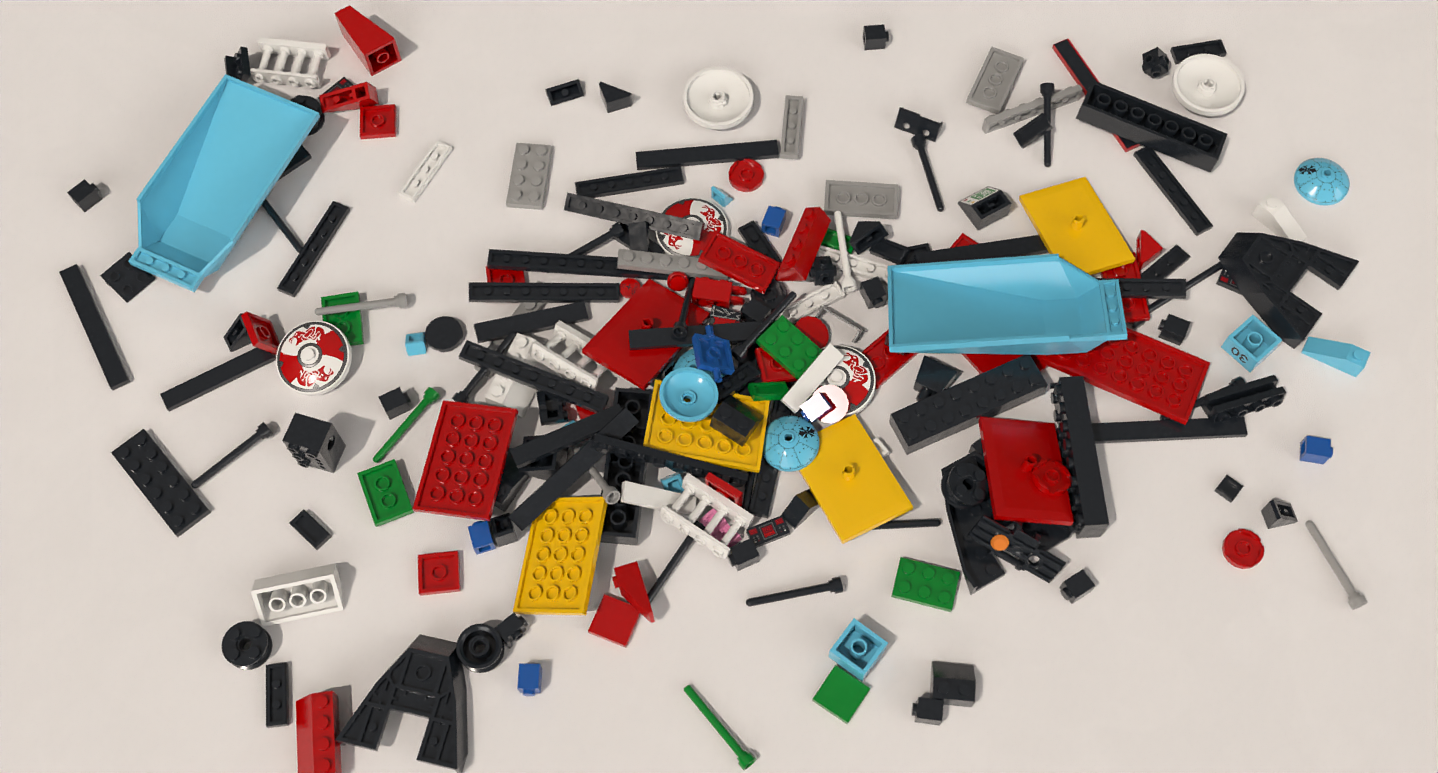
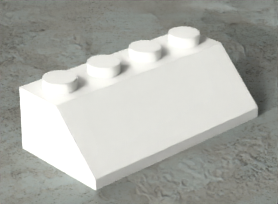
[485,333,548,419]
[251,563,344,627]

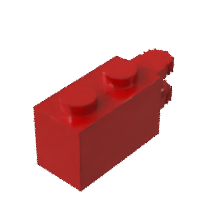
[692,277,747,309]

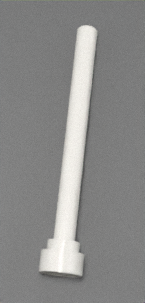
[834,211,857,293]

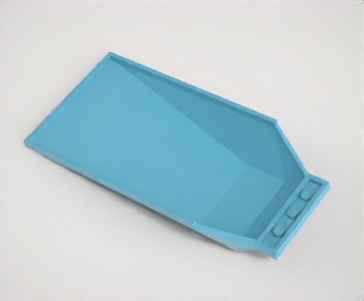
[128,74,320,293]
[887,254,1127,355]

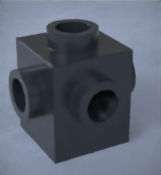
[1142,47,1169,79]
[809,256,837,286]

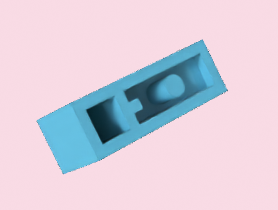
[1301,336,1371,377]

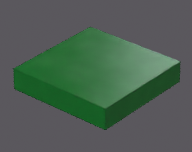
[812,665,870,724]

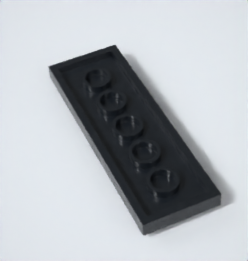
[111,429,211,537]

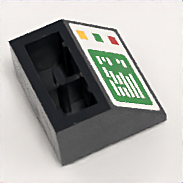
[958,186,1012,230]

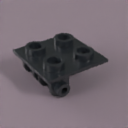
[100,252,156,303]

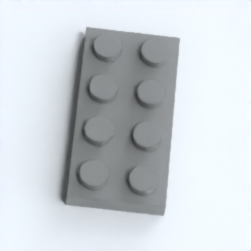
[966,47,1024,114]
[506,143,552,210]
[824,180,898,219]

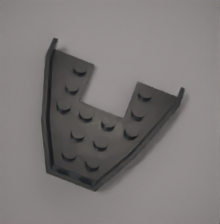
[1218,232,1359,349]
[941,451,1075,595]
[335,634,468,773]

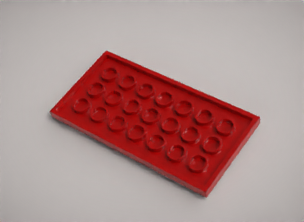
[1040,327,1210,425]

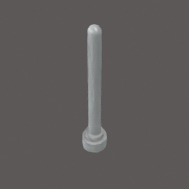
[315,293,407,315]
[573,446,620,504]
[1305,520,1368,610]

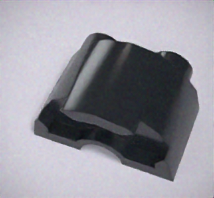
[536,391,569,426]

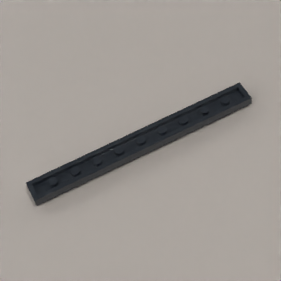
[487,249,670,280]

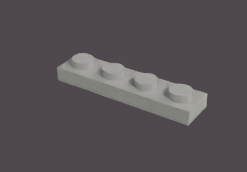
[780,95,803,160]

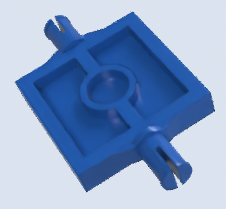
[692,325,735,383]

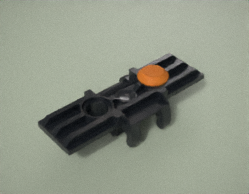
[967,515,1066,583]

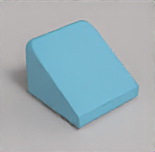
[711,186,733,207]
[405,332,426,356]
[660,472,684,494]

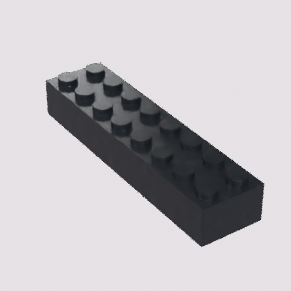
[1076,80,1228,172]
[889,355,1048,455]
[1050,376,1109,539]
[600,387,653,546]

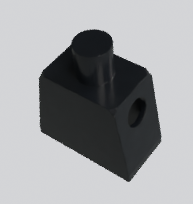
[913,355,957,401]

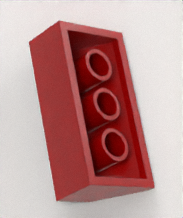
[775,207,831,281]
[296,691,342,773]

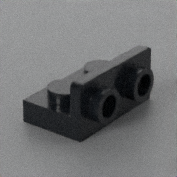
[224,46,251,83]

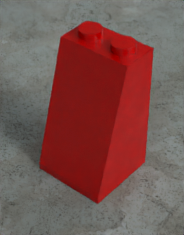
[334,5,402,76]

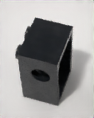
[282,412,346,473]

